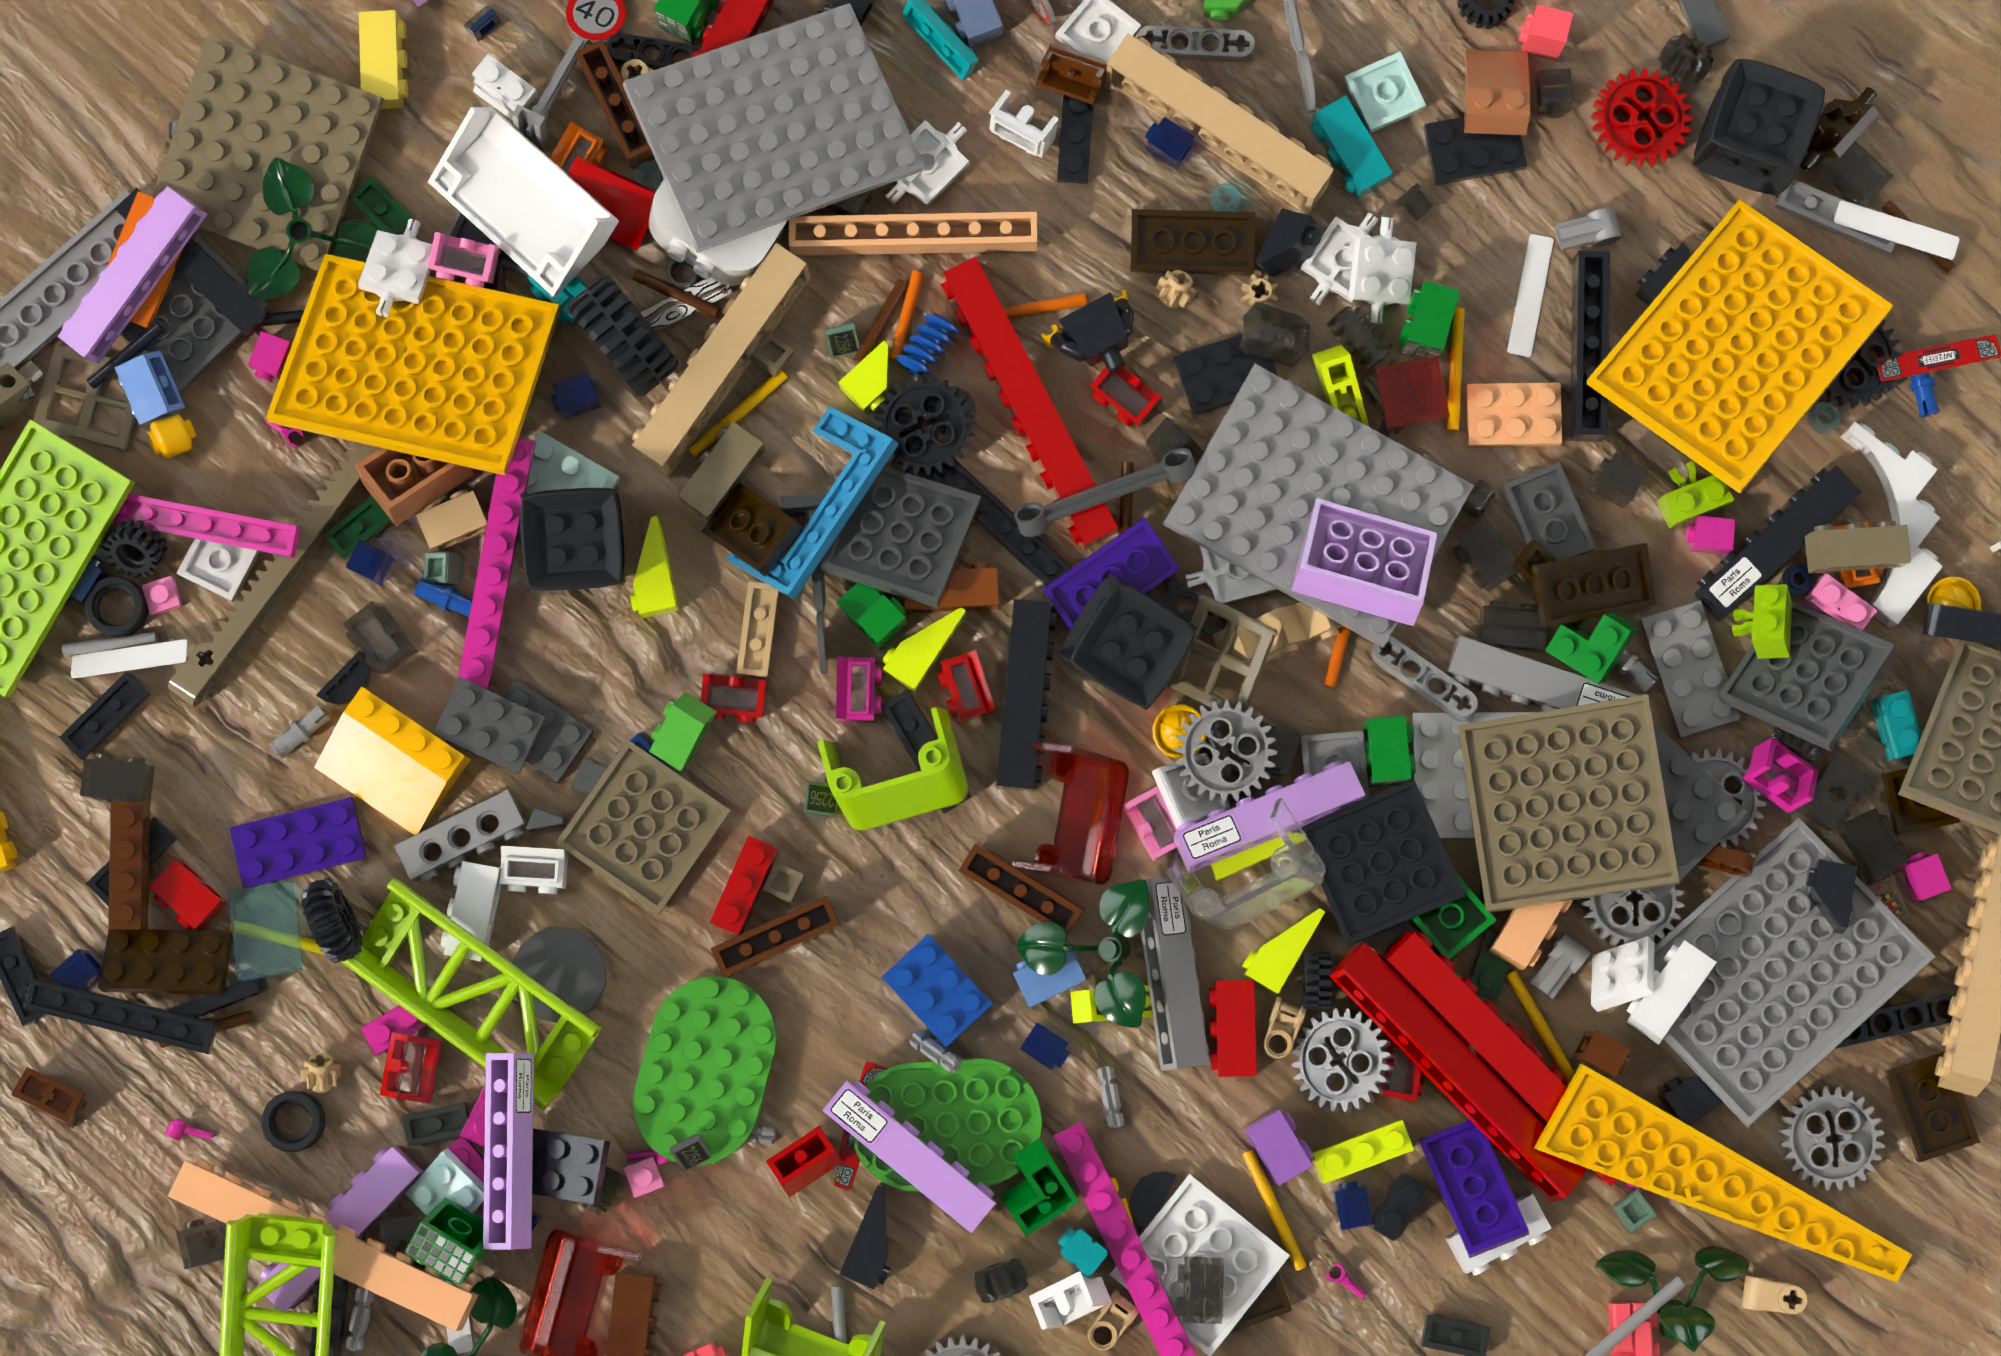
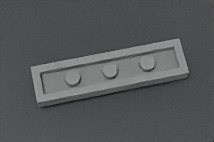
[1774,179,1896,256]

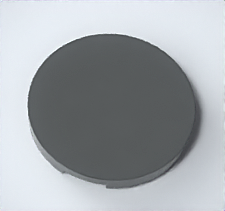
[512,927,607,1022]

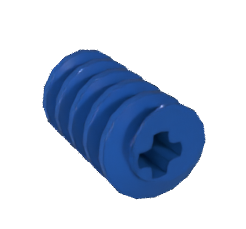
[896,313,961,379]

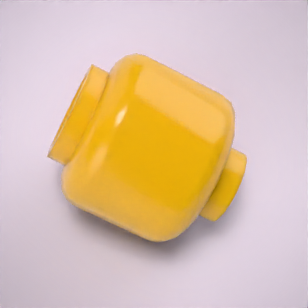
[146,413,196,459]

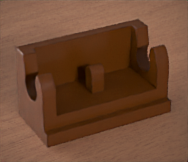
[1036,42,1108,105]
[11,1067,86,1129]

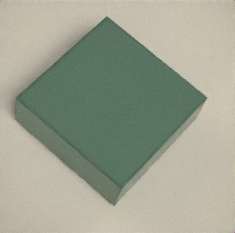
[1611,1188,1658,1233]

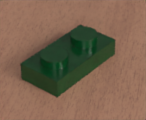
[349,176,414,235]
[323,496,392,560]
[1470,931,1510,1001]

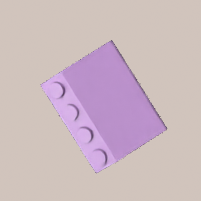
[1291,498,1437,626]

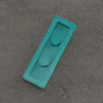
[901,0,979,81]

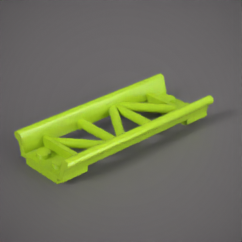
[341,878,602,1111]
[219,1213,336,1356]

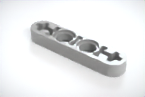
[1136,26,1255,61]
[1371,636,1478,721]

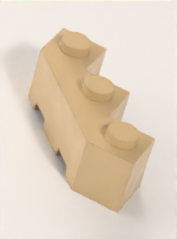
[1212,602,1343,670]

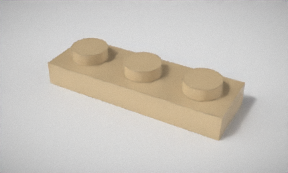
[736,581,779,678]

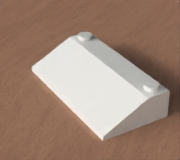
[428,107,619,297]

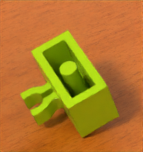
[1657,461,1734,529]
[1732,584,1793,659]

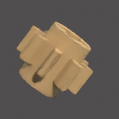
[1156,270,1196,309]
[1241,274,1278,313]
[300,1053,341,1093]

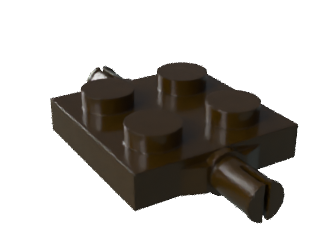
[1800,87,1880,172]

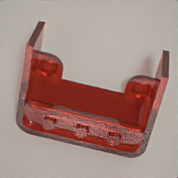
[1012,742,1129,885]
[519,1229,642,1356]

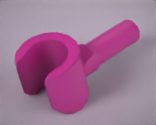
[265,419,305,448]
[165,1119,213,1141]
[627,1149,671,1165]
[1326,1263,1366,1299]

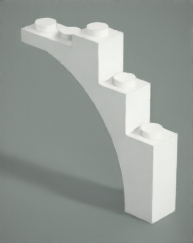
[1840,422,1943,628]

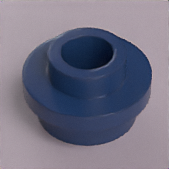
[1781,564,1813,596]

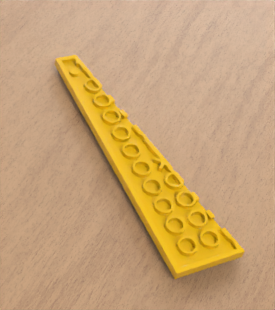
[1534,1064,1912,1283]

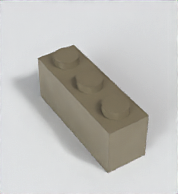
[678,421,766,521]
[1805,521,1911,574]

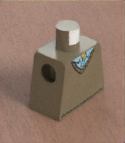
[0,361,43,432]

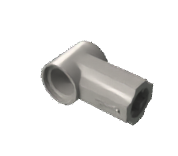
[1555,207,1622,251]
[1529,933,1590,1000]

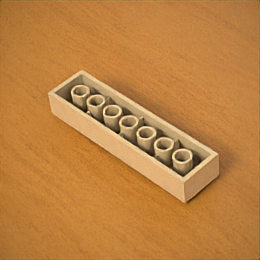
[1106,33,1334,215]
[632,243,811,477]
[1935,834,2001,1097]

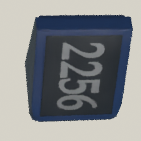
[464,6,500,41]

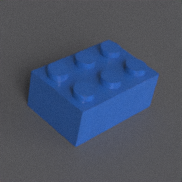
[882,934,993,1048]

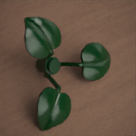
[247,157,377,300]
[1017,879,1150,1028]
[1596,1246,1750,1352]
[419,1276,517,1356]

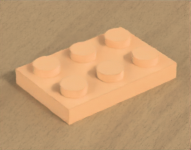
[1466,383,1562,447]

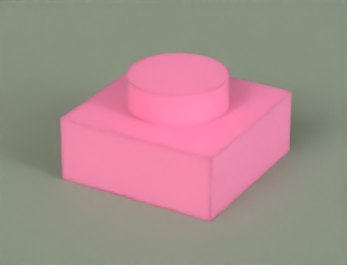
[141,576,183,616]
[623,1157,665,1198]

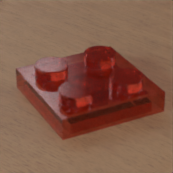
[1375,356,1450,430]

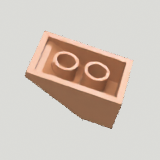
[1464,50,1530,135]

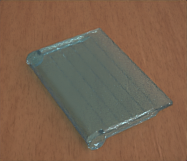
[228,881,304,981]

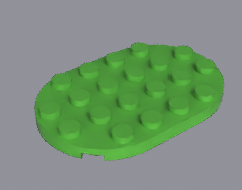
[633,976,778,1166]
[852,1058,1042,1191]

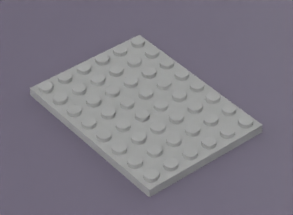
[623,3,924,253]
[1163,364,1474,648]
[1629,818,1936,1128]

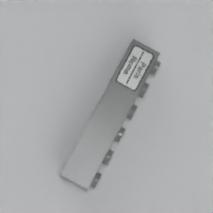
[1445,636,1640,712]
[1141,875,1209,1071]

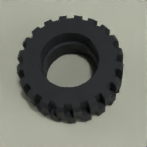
[567,275,679,396]

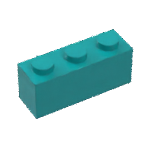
[1311,95,1393,199]

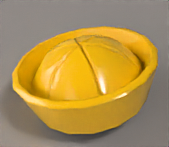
[1927,577,1981,611]
[1152,704,1207,759]

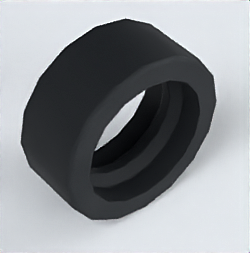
[85,576,149,637]
[261,1091,326,1152]

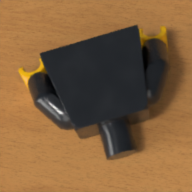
[1041,290,1134,373]

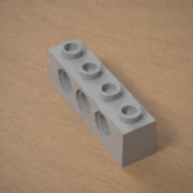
[394,790,528,883]

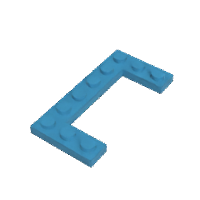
[727,406,899,600]

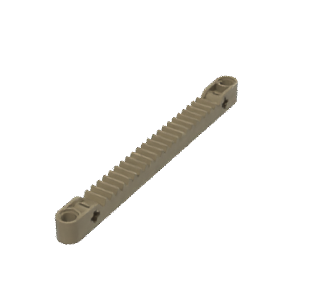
[168,442,381,707]

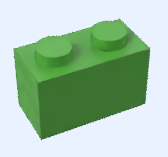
[649,692,717,771]

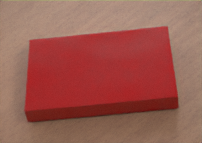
[568,155,656,250]

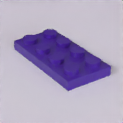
[1042,518,1180,630]
[229,797,368,889]
[1419,1120,1530,1258]

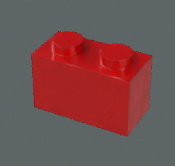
[149,859,228,930]
[766,1126,843,1198]

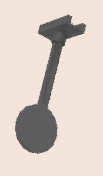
[781,493,829,674]

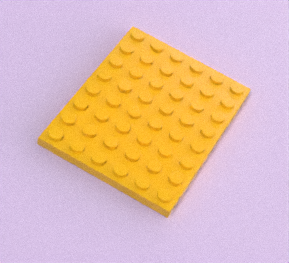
[1587,199,1894,493]
[266,254,561,476]

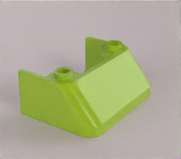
[817,707,968,831]
[741,1277,886,1356]

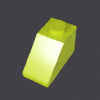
[838,341,889,415]

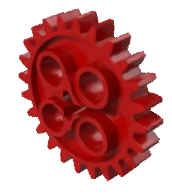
[1591,68,1693,169]

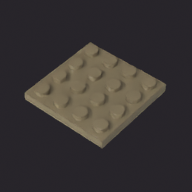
[555,739,731,914]

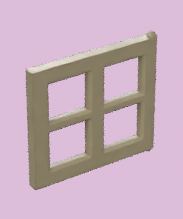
[33,344,136,452]
[1167,594,1278,713]

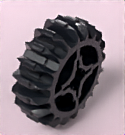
[301,878,363,963]

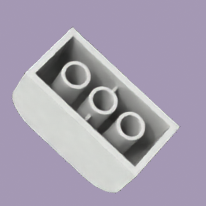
[649,180,787,286]

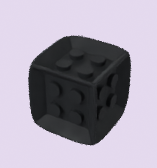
[1692,59,1825,195]
[520,487,625,591]
[1059,574,1197,710]

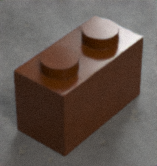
[1571,1030,1631,1077]

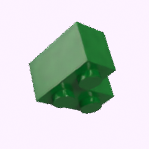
[836,583,908,651]
[1545,611,1639,684]
[1001,1138,1080,1236]

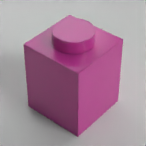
[248,331,292,383]
[1685,516,1735,555]
[1900,851,1951,902]

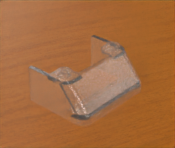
[1167,798,1325,930]

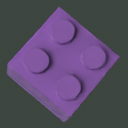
[1242,1109,1314,1186]

